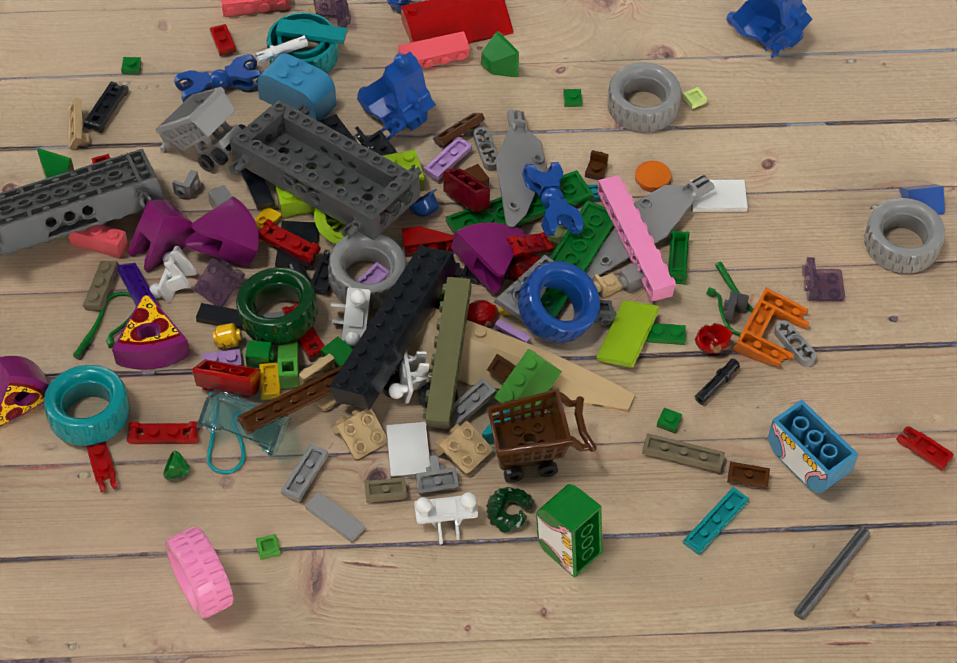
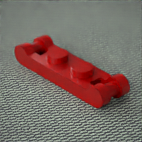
[258,219,321,263]
[506,232,554,257]
[282,302,325,360]
[127,421,200,444]

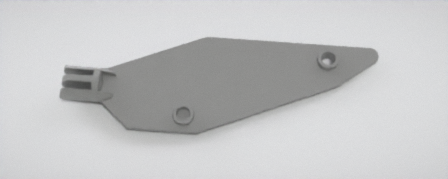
[495,109,546,228]
[586,175,715,280]

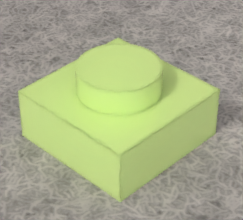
[683,87,707,109]

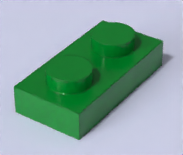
[646,323,686,345]

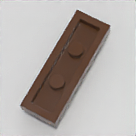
[433,113,485,146]

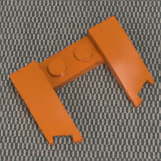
[733,287,809,367]

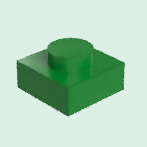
[121,57,142,75]
[563,89,582,107]
[656,408,682,433]

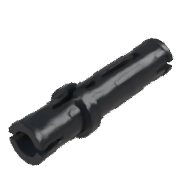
[694,358,740,405]

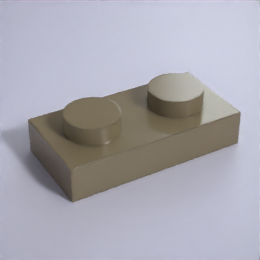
[365,477,407,503]

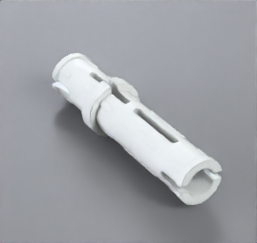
[255,36,308,63]

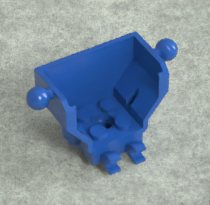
[726,0,812,58]
[357,51,436,140]

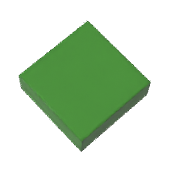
[256,534,281,560]

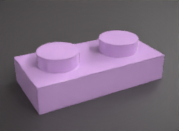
[495,319,531,344]
[201,349,242,366]

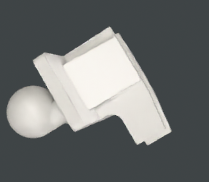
[149,246,197,303]
[331,287,371,347]
[389,351,429,403]
[414,492,478,544]

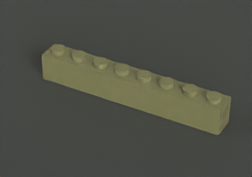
[423,277,472,429]

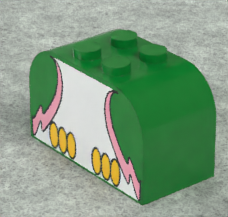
[536,484,603,577]

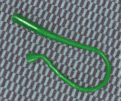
[706,261,754,336]
[73,292,136,359]

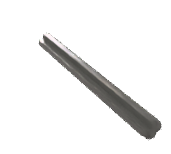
[794,527,870,619]

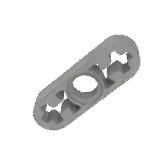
[473,127,498,171]
[774,320,816,367]

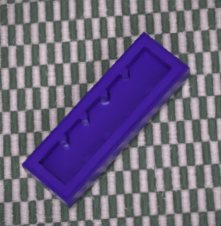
[117,263,156,306]

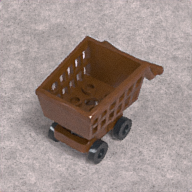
[487,388,597,483]

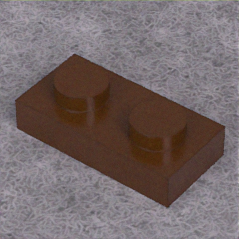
[727,461,770,489]

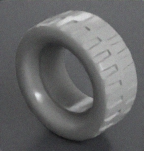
[607,62,681,133]
[864,198,945,274]
[328,232,407,309]

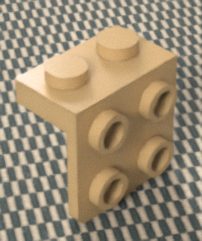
[299,354,338,411]
[331,408,388,459]
[433,420,492,474]

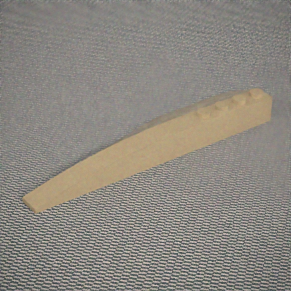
[407,307,635,412]

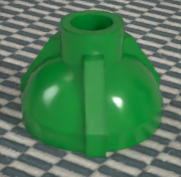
[163,450,190,480]

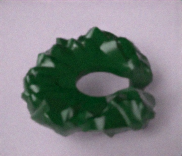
[486,487,534,532]

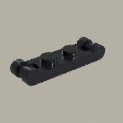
[84,81,129,133]

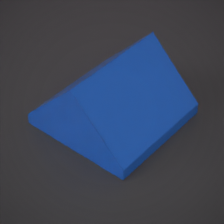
[899,184,945,215]

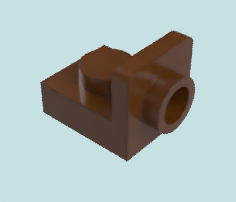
[585,150,609,180]

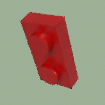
[210,24,236,56]

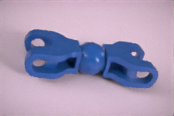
[174,54,262,102]
[522,162,583,236]

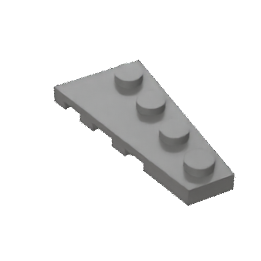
[494,255,553,322]

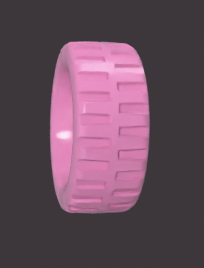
[165,527,234,618]

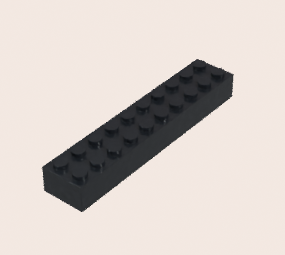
[329,246,458,410]

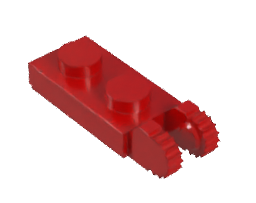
[896,426,954,471]
[86,441,118,492]

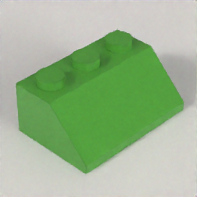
[494,349,562,417]

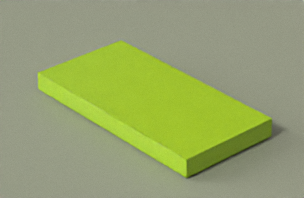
[596,300,660,368]

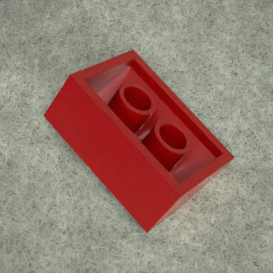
[193,359,261,398]

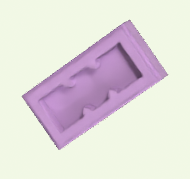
[357,262,390,284]

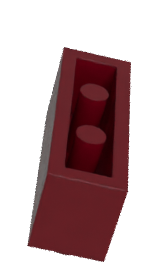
[443,167,490,212]

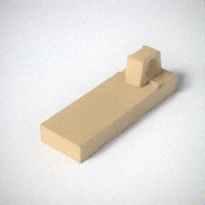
[69,98,90,150]

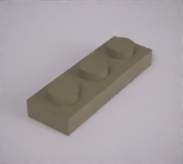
[83,261,119,310]

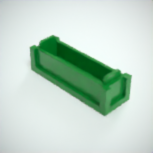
[668,230,690,285]

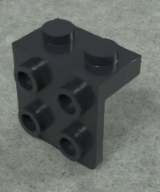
[355,126,398,156]

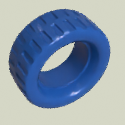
[518,261,600,343]

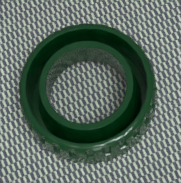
[236,267,318,345]

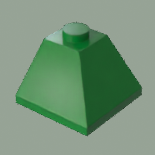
[481,31,519,77]
[37,148,74,179]

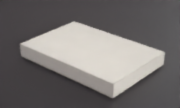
[690,180,748,212]
[386,422,430,479]

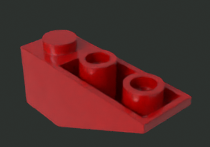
[402,226,454,257]

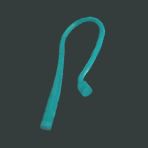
[206,392,246,474]

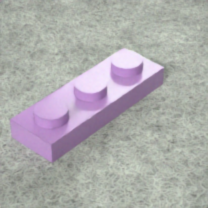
[424,136,472,181]

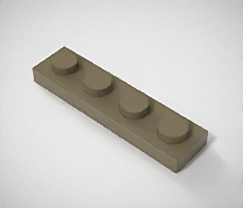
[642,433,725,473]

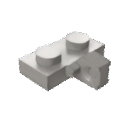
[416,455,459,494]

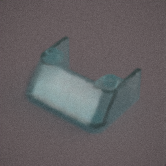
[196,391,292,456]

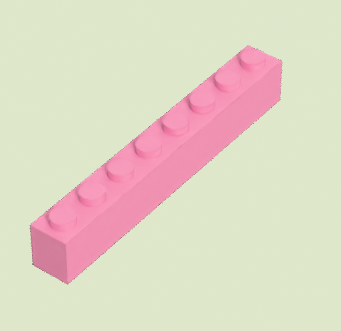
[597,175,676,302]

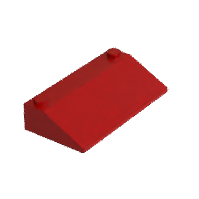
[401,0,514,44]

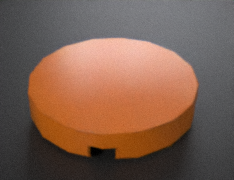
[635,161,671,192]

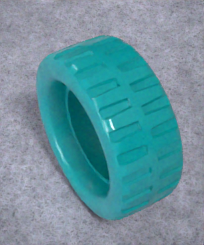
[266,12,339,74]
[44,365,130,446]

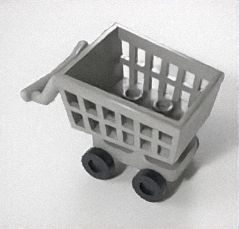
[156,87,246,172]

